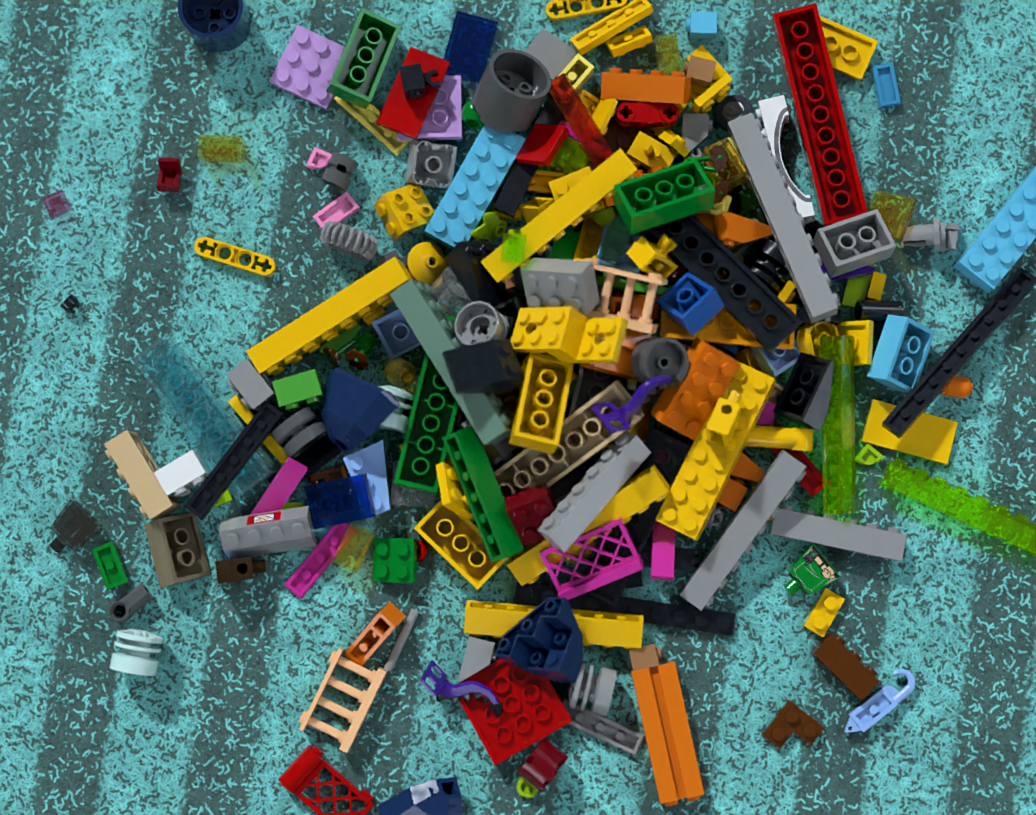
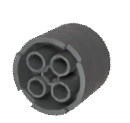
[471,49,551,134]

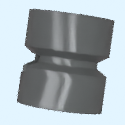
[321,152,359,192]

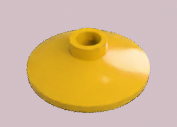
[407,242,447,285]

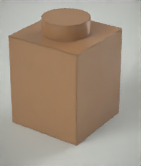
[682,55,717,88]
[628,643,662,671]

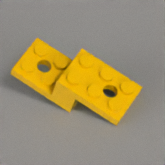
[511,306,628,363]

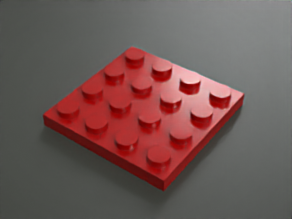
[457,659,573,765]

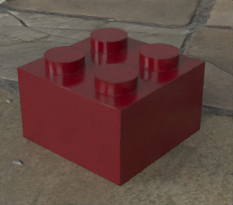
[505,482,557,547]

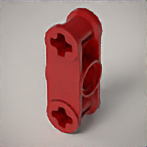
[615,102,679,128]

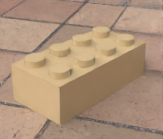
[104,430,182,520]

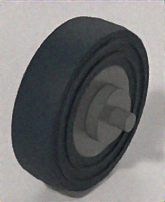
[714,95,754,132]

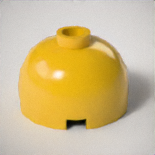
[796,322,839,360]

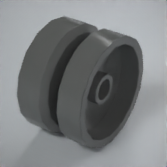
[630,337,689,388]
[271,406,327,459]

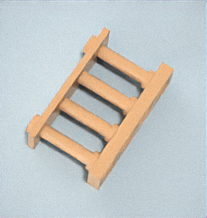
[583,257,668,334]
[298,648,388,753]

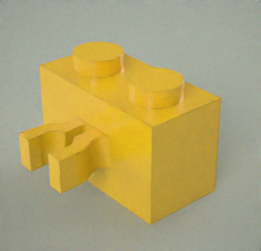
[626,131,678,173]
[626,235,678,280]

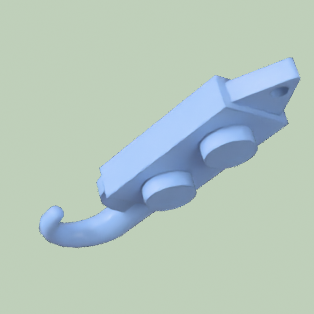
[844,669,916,733]

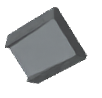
[405,140,457,189]

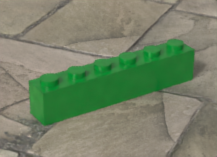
[442,426,524,562]

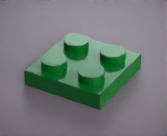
[372,538,418,583]

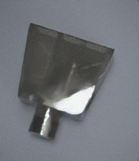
[49,499,105,553]

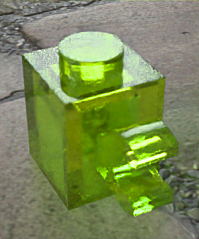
[501,229,526,263]

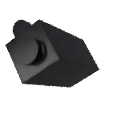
[641,545,699,572]

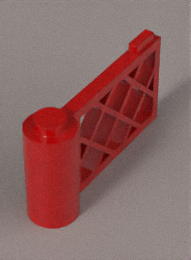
[278,745,374,815]

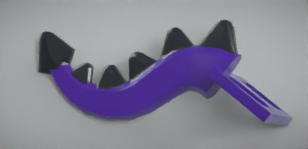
[591,375,680,433]
[420,660,503,715]

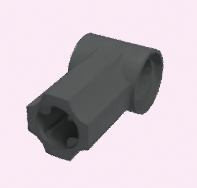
[109,583,154,621]

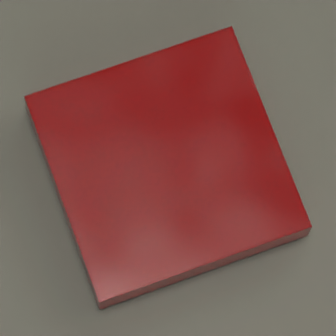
[515,123,569,167]

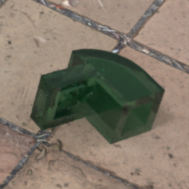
[727,189,761,217]
[597,214,633,266]

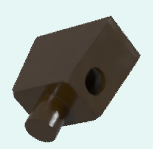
[215,556,266,584]

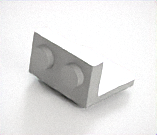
[522,29,576,84]

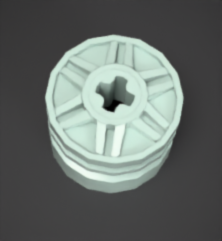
[379,385,415,433]
[109,629,163,676]

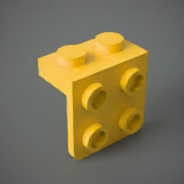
[564,89,618,140]
[374,184,435,242]

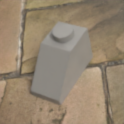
[680,113,713,160]
[458,636,497,681]

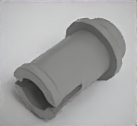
[945,223,962,251]

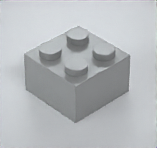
[226,359,277,411]

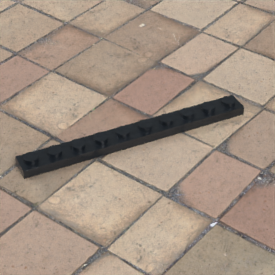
[882,267,1036,439]
[514,581,735,636]

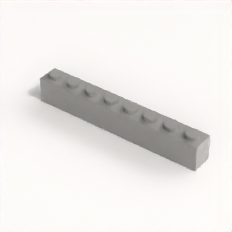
[679,449,806,611]

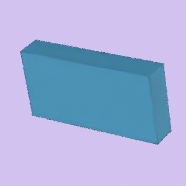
[871,62,901,109]

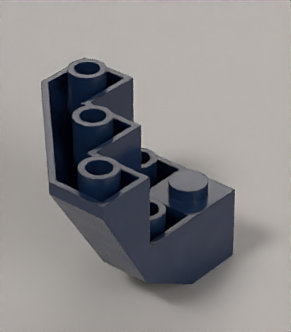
[321,368,400,454]
[495,597,583,683]
[378,777,463,815]

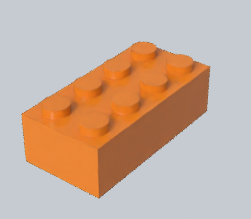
[650,337,741,440]

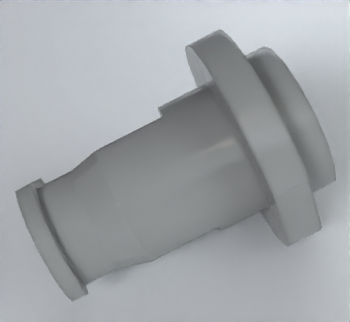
[900,217,946,252]

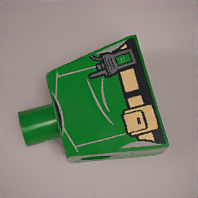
[784,544,840,596]

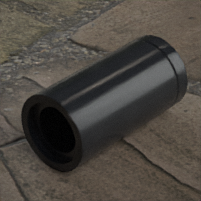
[854,300,904,322]

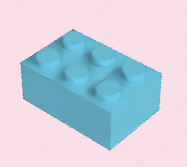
[867,314,935,393]

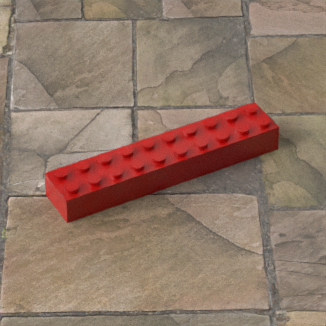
[772,3,868,227]

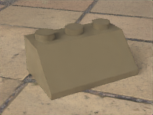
[144,512,211,588]

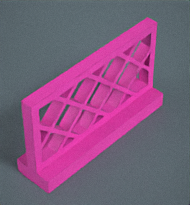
[539,518,643,600]

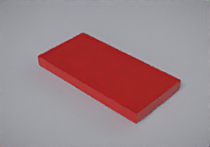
[376,47,451,140]

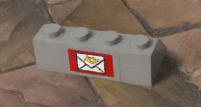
[219,506,317,559]

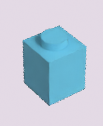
[685,11,717,39]

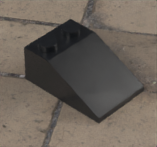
[445,239,509,308]
[442,340,525,394]
[773,352,834,431]

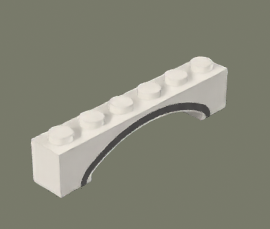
[755,95,815,224]

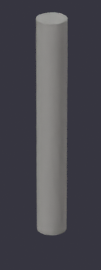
[384,608,419,672]

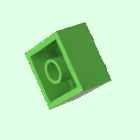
[272,369,325,413]

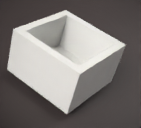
[154,450,211,498]

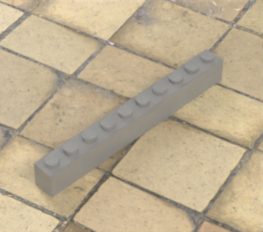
[727,113,840,323]

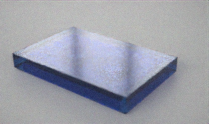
[444,11,498,83]
[305,473,376,529]

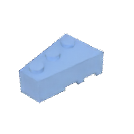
[343,440,392,519]

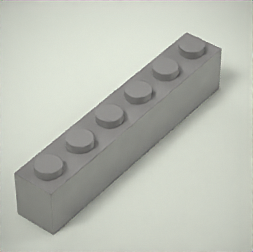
[538,431,651,553]
[768,505,907,561]

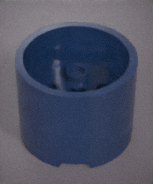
[178,0,251,52]

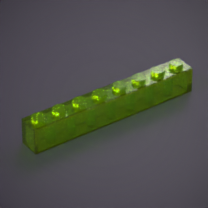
[821,336,856,515]
[878,458,1036,557]

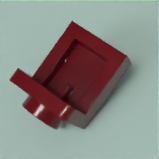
[156,157,183,192]

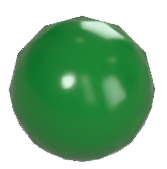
[461,100,484,129]

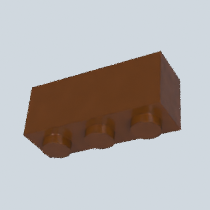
[810,633,880,701]

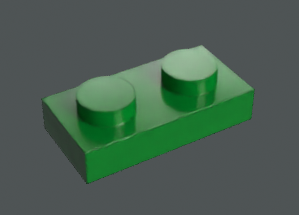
[92,541,130,590]

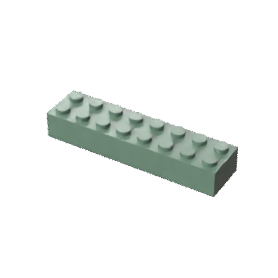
[390,279,514,445]

